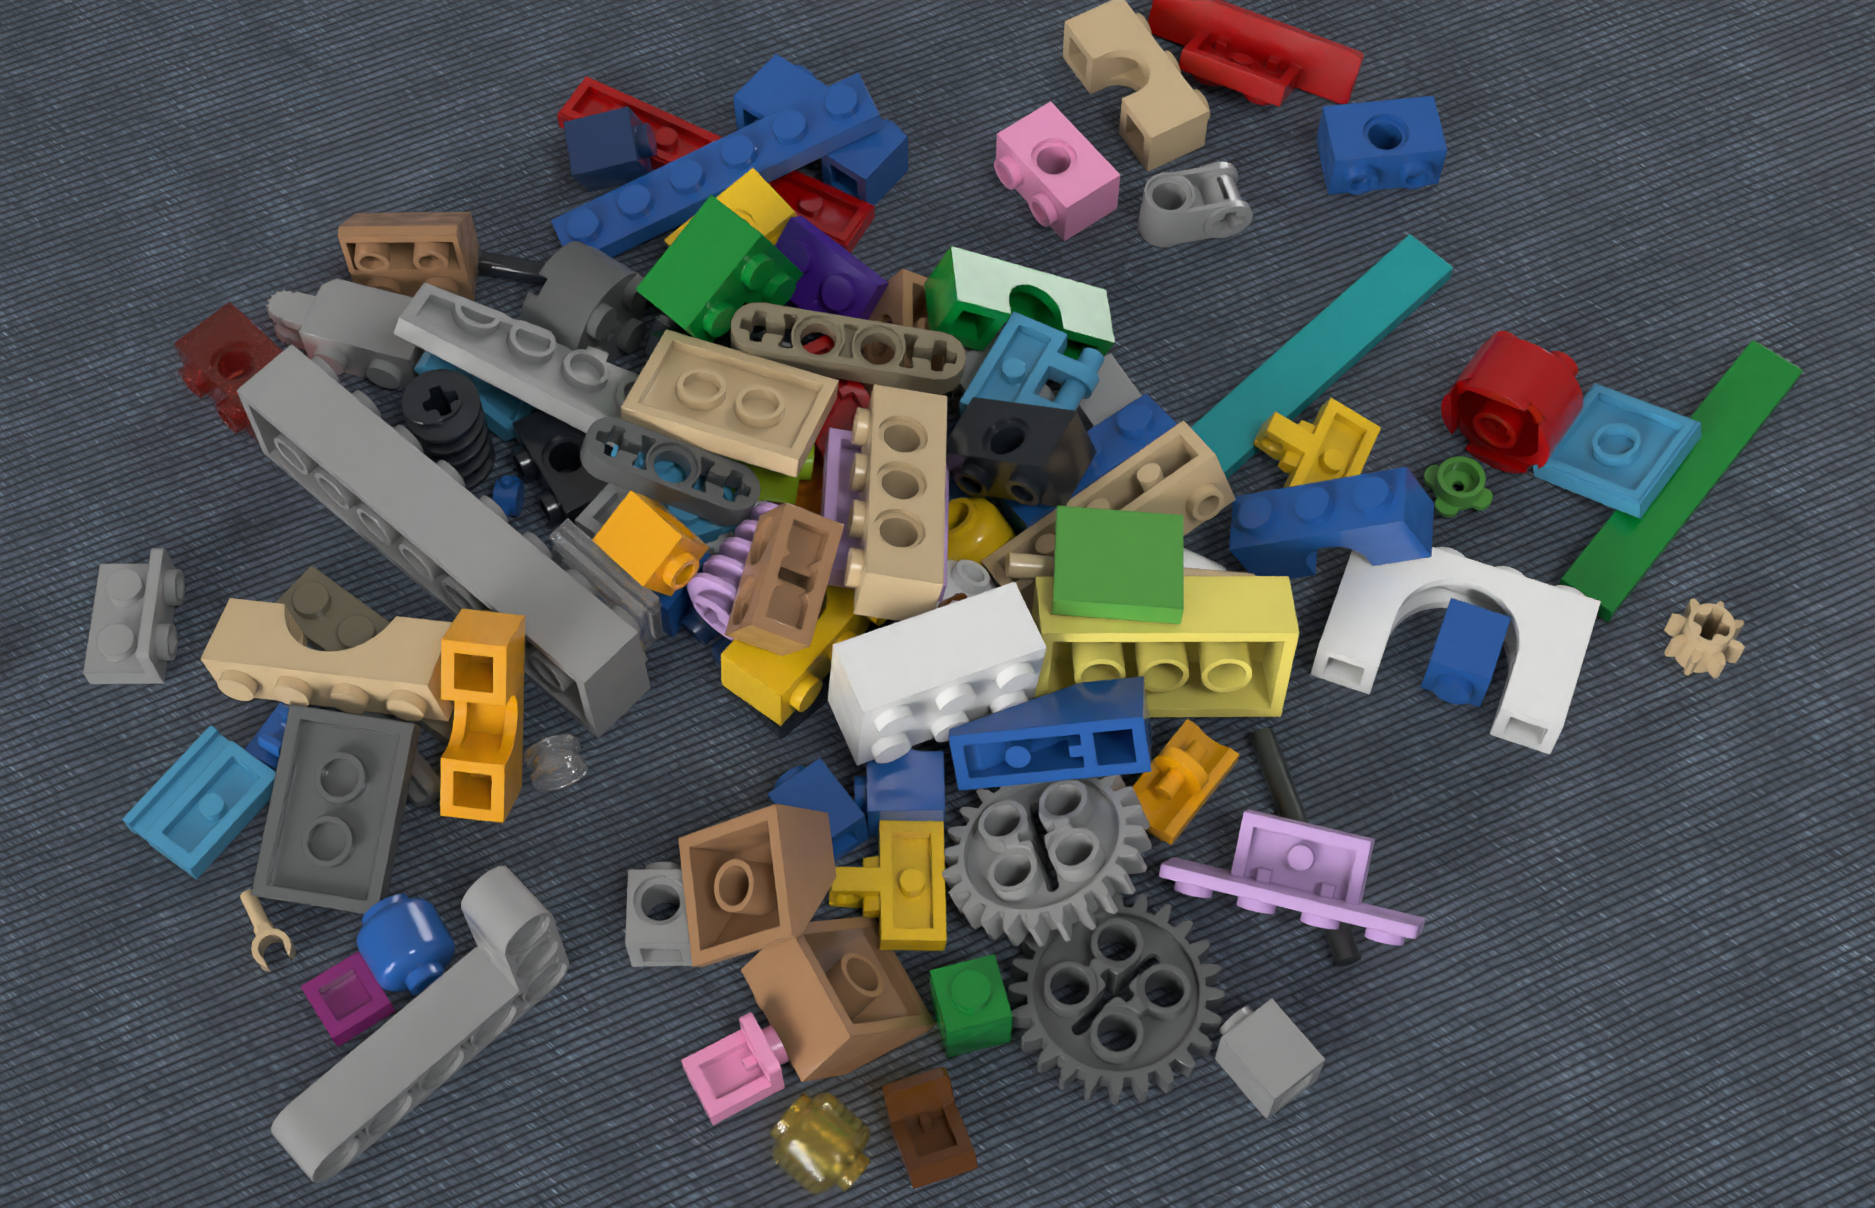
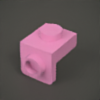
[681,1012,789,1125]

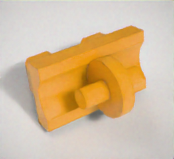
[1132,719,1239,845]

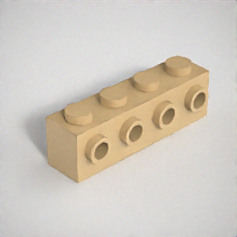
[981,420,1236,615]

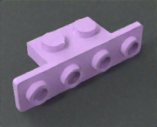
[1159,809,1425,946]

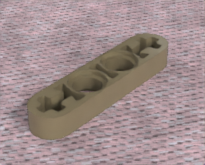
[731,303,966,394]

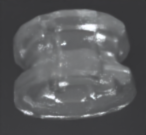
[524,734,588,791]

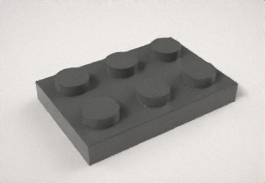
[251,704,421,914]

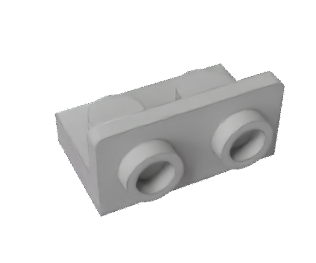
[83,548,185,684]

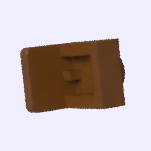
[882,1067,978,1189]

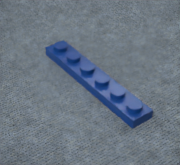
[551,72,885,257]

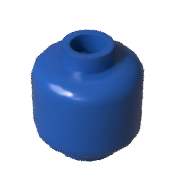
[356,893,456,995]

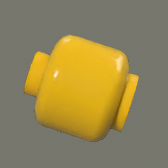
[947,497,1016,583]

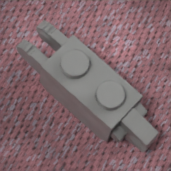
[266,278,425,389]

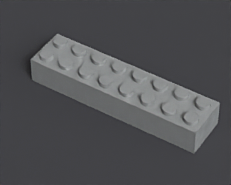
[237,344,651,738]

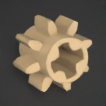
[1664,598,1745,679]

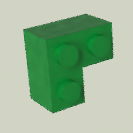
[635,195,803,343]

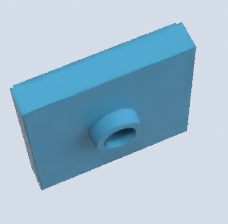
[1533,383,1702,519]

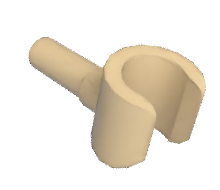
[240,889,296,972]

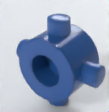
[492,475,525,518]

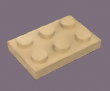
[621,329,839,478]

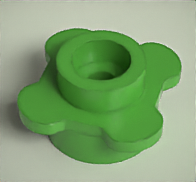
[1423,456,1493,518]

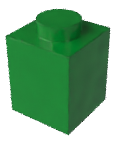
[930,954,1013,1058]

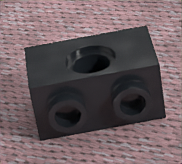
[946,397,1097,507]
[510,410,612,543]

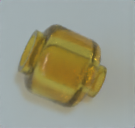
[769,1092,871,1195]

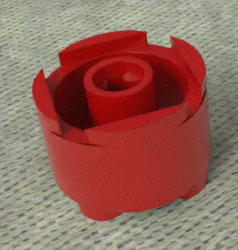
[1441,330,1583,474]

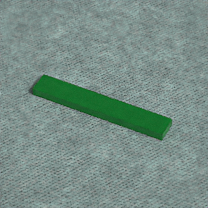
[1558,340,1803,622]

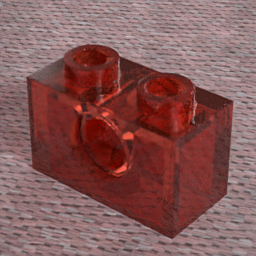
[174,302,283,443]

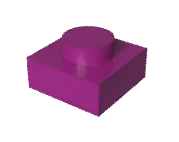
[300,951,395,1047]

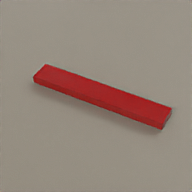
[557,76,875,253]

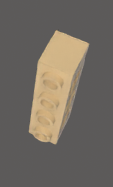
[844,384,947,621]

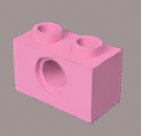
[994,101,1120,241]

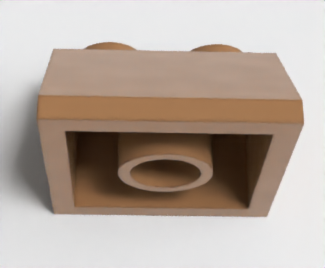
[678,804,836,968]
[741,916,936,1082]

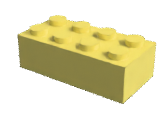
[1031,576,1299,717]

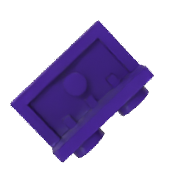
[775,216,889,335]

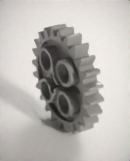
[942,775,1152,947]

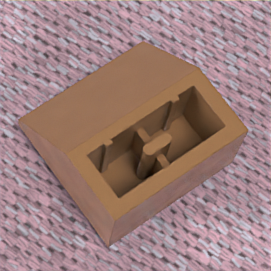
[338,212,479,302]

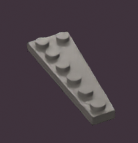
[393,282,726,458]

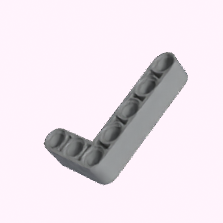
[270,866,569,1183]

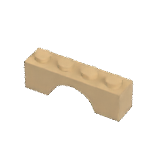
[201,598,454,721]

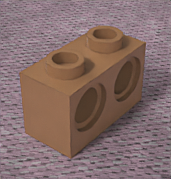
[725,503,844,656]

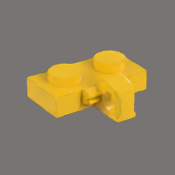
[1253,398,1381,488]
[829,820,947,951]

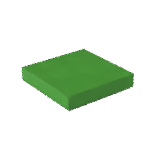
[1052,506,1184,624]

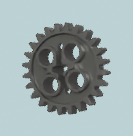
[1008,892,1225,1105]

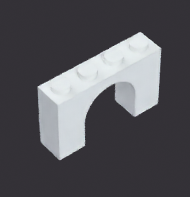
[1310,547,1601,754]

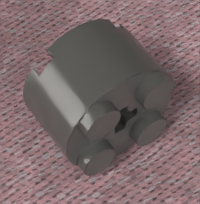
[519,241,648,364]

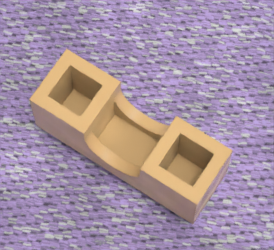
[1063,0,1210,172]

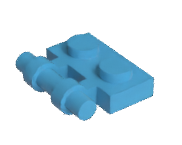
[959,311,1104,415]

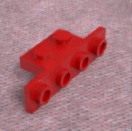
[1147,0,1364,107]

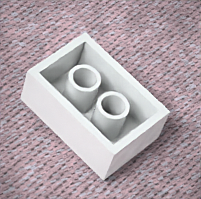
[828,582,1047,766]

